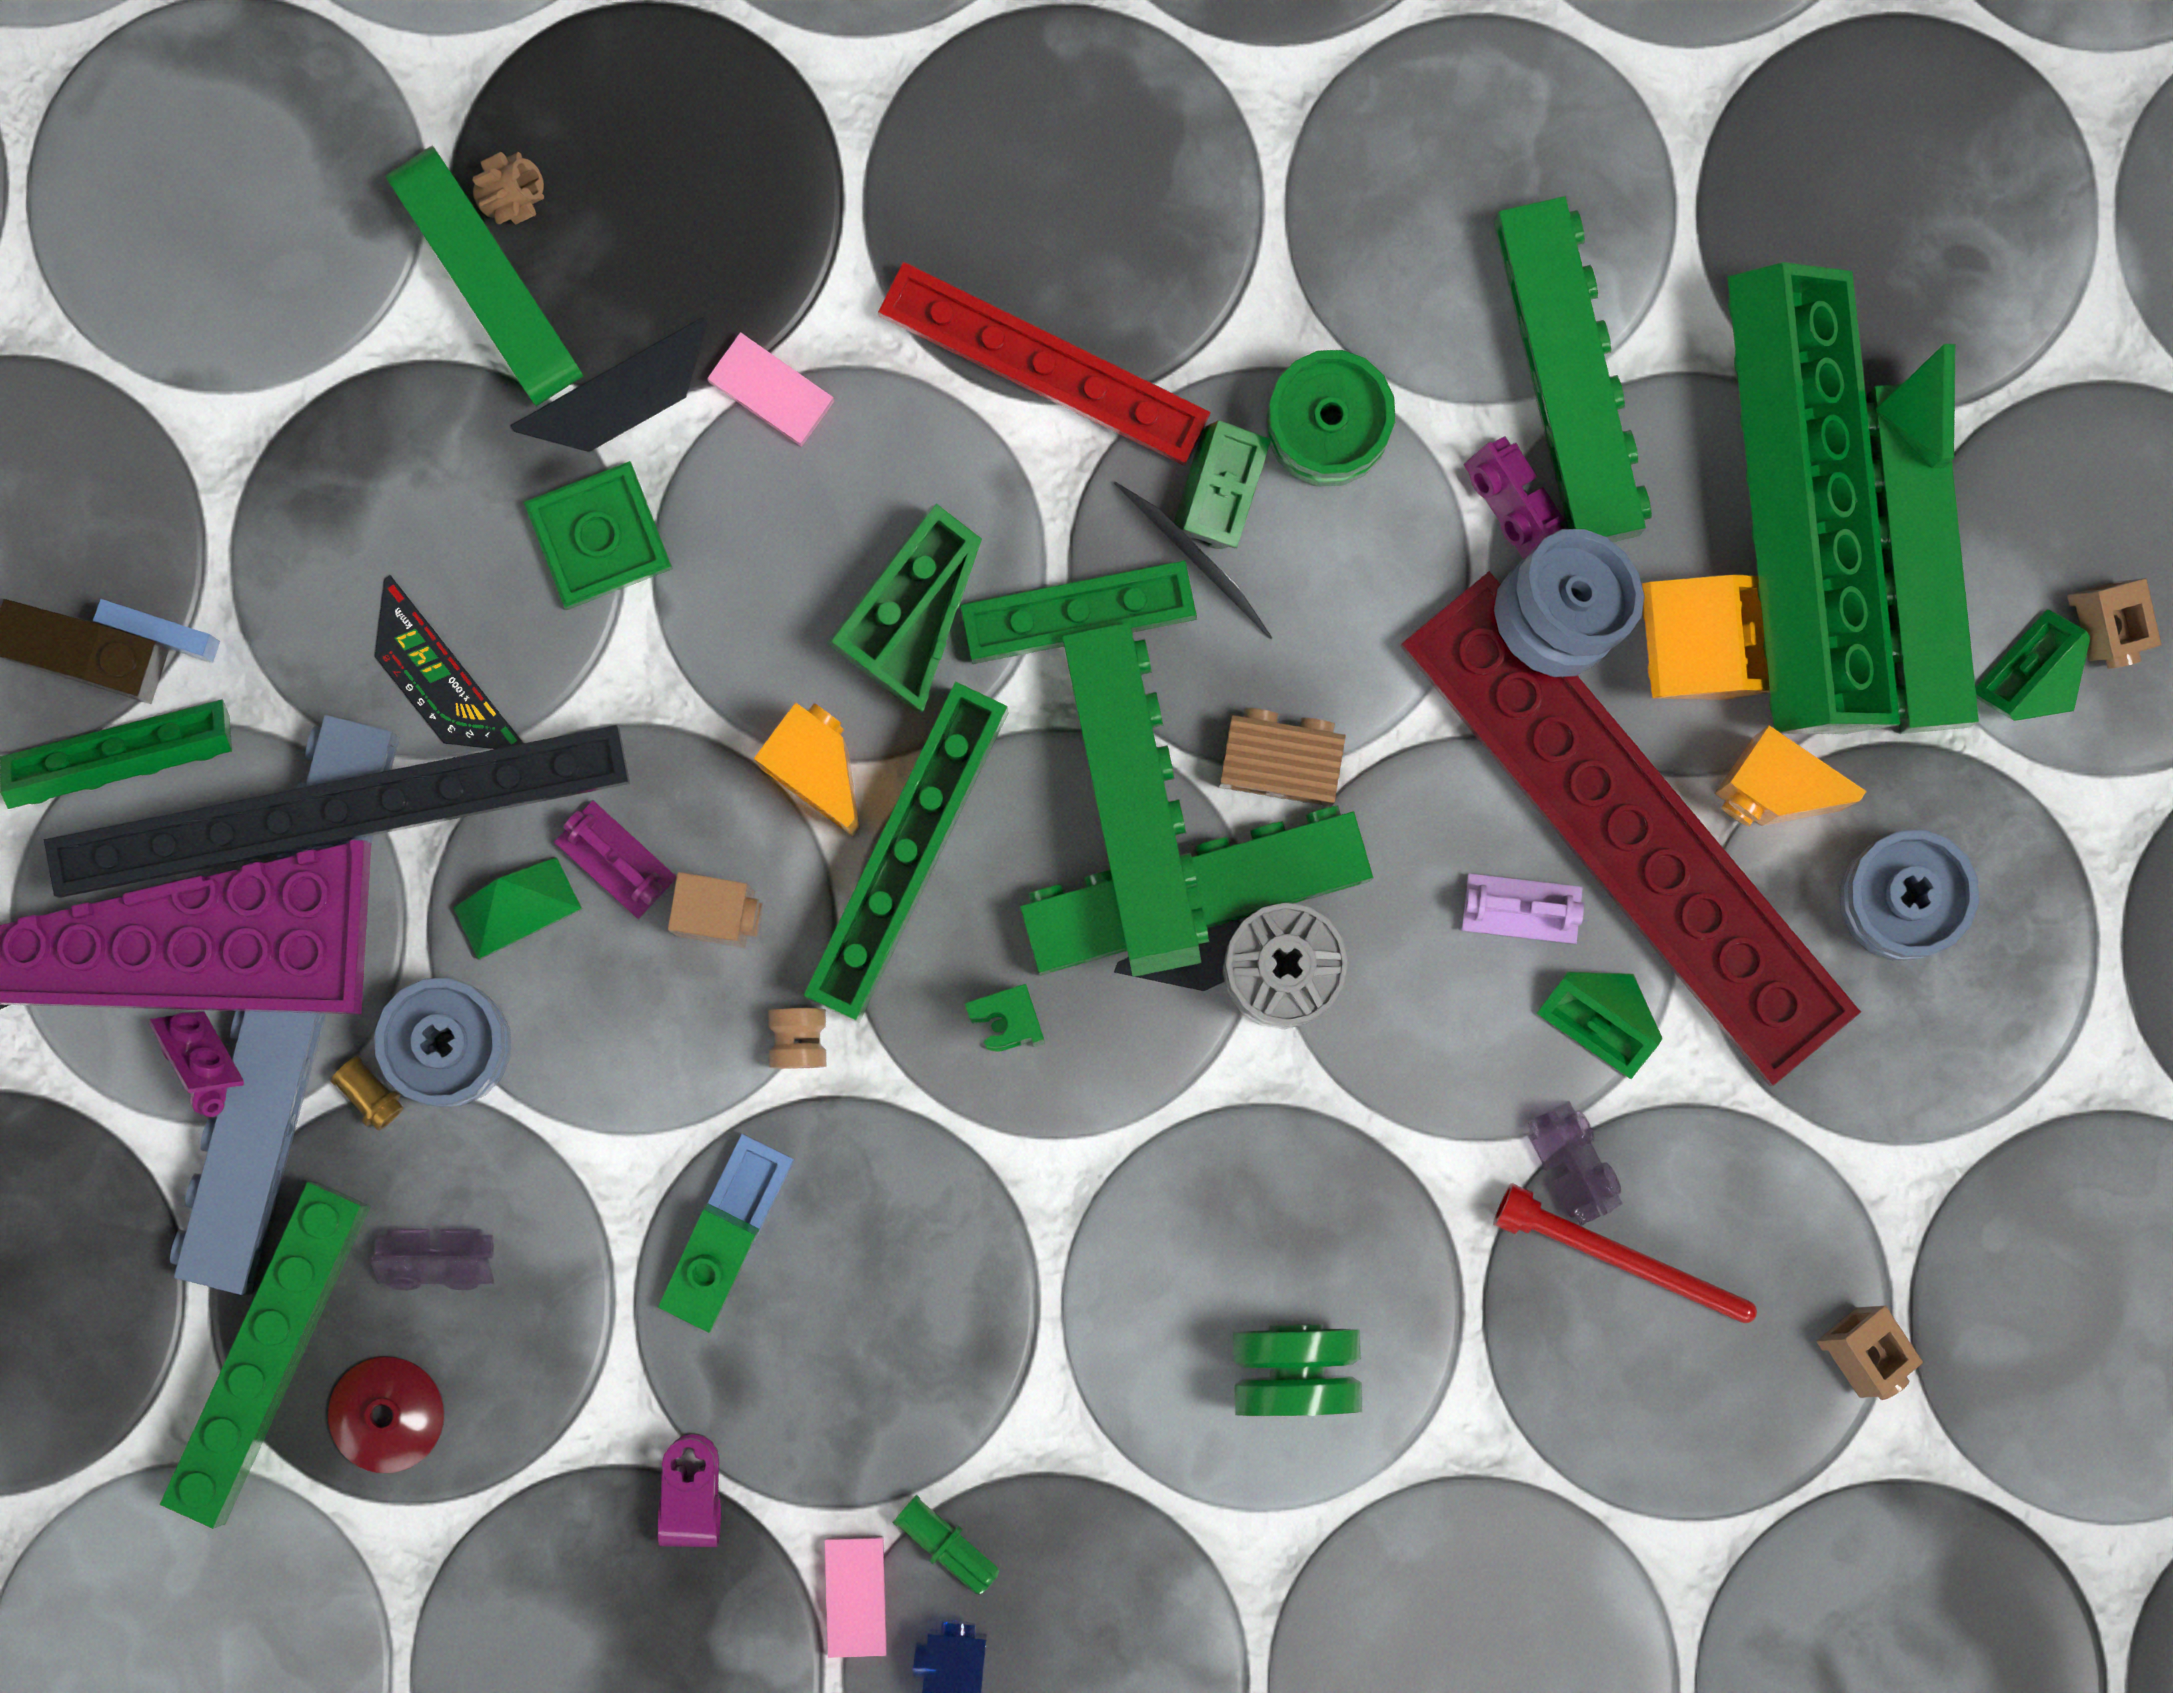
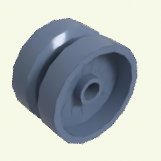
[1494,529,1644,677]
[1839,830,1979,961]
[375,978,511,1107]

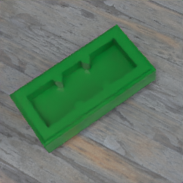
[658,1203,760,1333]

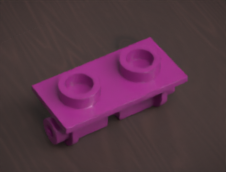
[1463,436,1565,560]
[554,800,677,920]
[149,1011,244,1117]

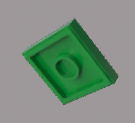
[524,461,673,610]

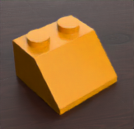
[754,702,860,837]
[1714,725,1866,827]

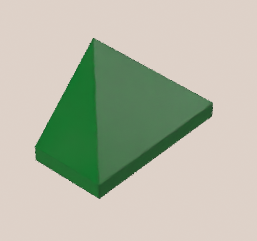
[1875,344,1956,468]
[1975,609,2091,721]
[453,857,583,960]
[1536,972,1663,1079]

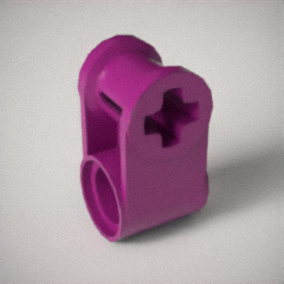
[658,1433,721,1547]

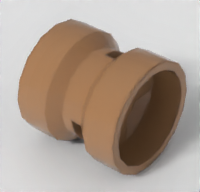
[768,1008,827,1069]

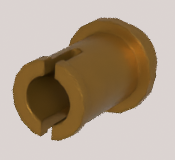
[330,1056,404,1131]

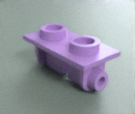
[1462,874,1584,944]

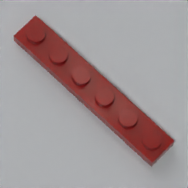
[878,262,1211,466]

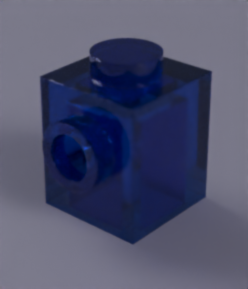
[913,1620,987,1693]

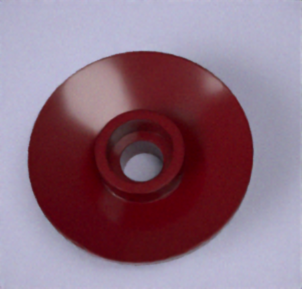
[328,1357,445,1473]

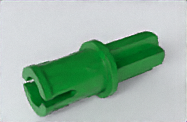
[892,1494,1000,1595]

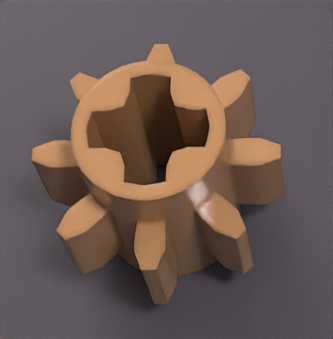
[473,152,544,225]

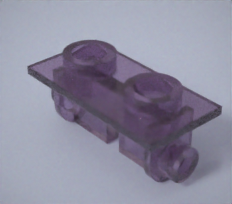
[1527,1101,1623,1226]
[371,1229,494,1291]

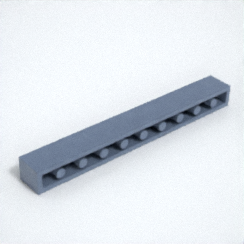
[170,715,400,1295]

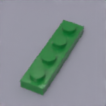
[960,560,1197,665]
[0,699,232,809]

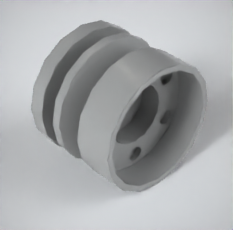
[1223,903,1349,1029]

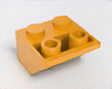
[1641,575,1770,700]

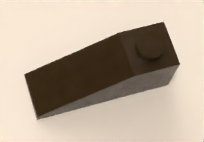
[0,599,169,704]

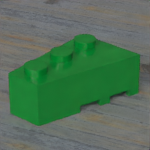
[826,503,982,713]

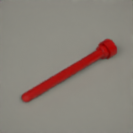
[1493,1183,1757,1323]

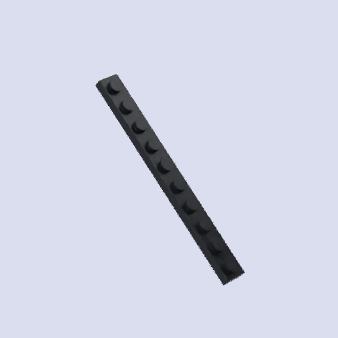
[43,725,630,898]

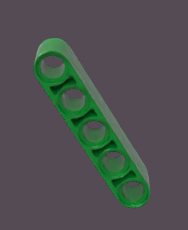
[385,145,584,407]

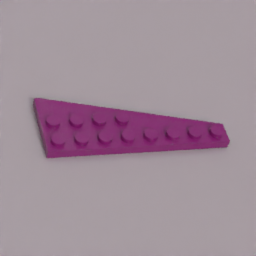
[0,840,372,1014]

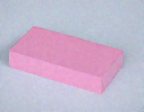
[707,332,835,447]
[825,1537,887,1658]

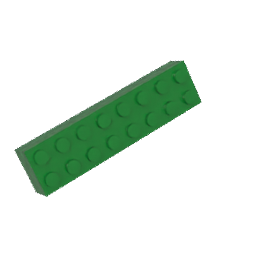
[1727,262,1900,734]

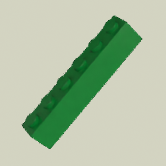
[1494,196,1652,542]
[1866,384,1979,734]
[1062,622,1209,977]
[804,681,1009,1023]
[1020,806,1374,976]
[159,1182,371,1529]

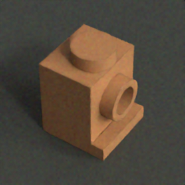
[2067,578,2161,669]
[1816,1305,1923,1400]

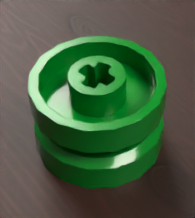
[1266,350,1395,487]
[1233,1324,1362,1416]

